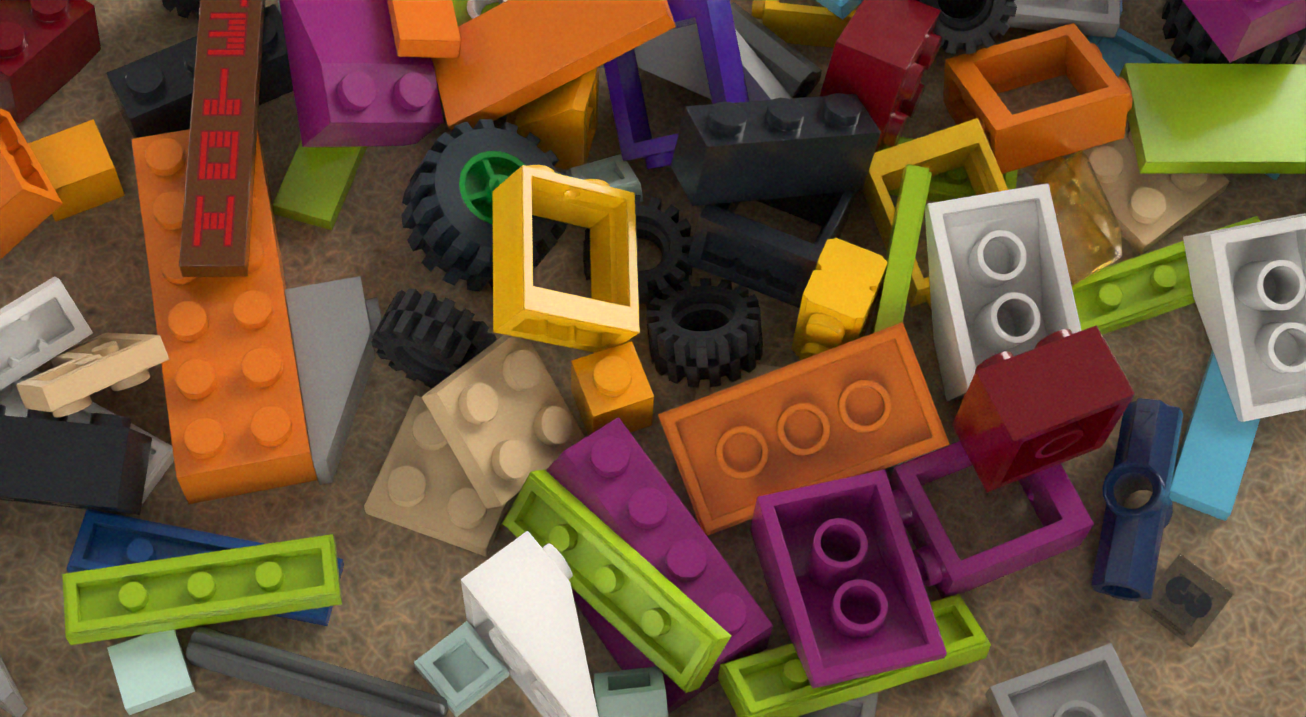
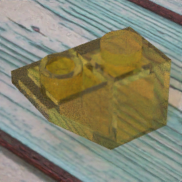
[1031,150,1122,286]

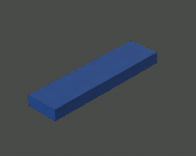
[66,509,344,626]

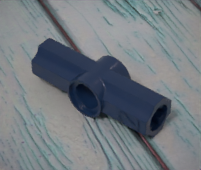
[1091,398,1183,602]

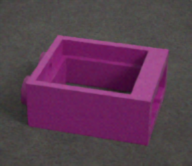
[889,441,1094,598]

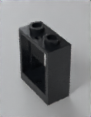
[687,191,857,308]

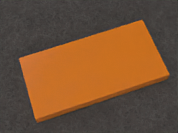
[431,0,676,131]
[658,322,950,536]

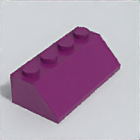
[546,417,773,714]

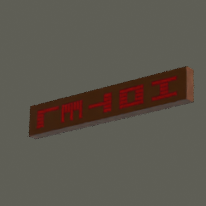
[179,0,265,277]

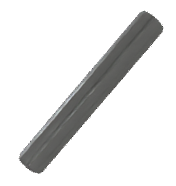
[186,626,448,717]

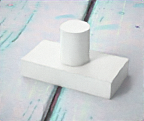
[0,276,93,390]

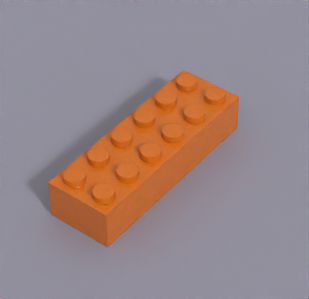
[131,127,318,504]

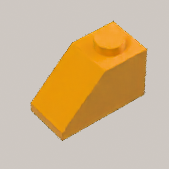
[506,66,600,170]

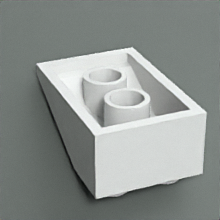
[925,183,1081,401]
[1183,213,1306,422]
[461,531,599,717]

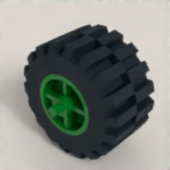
[401,119,568,292]

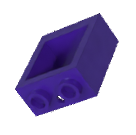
[604,0,749,169]

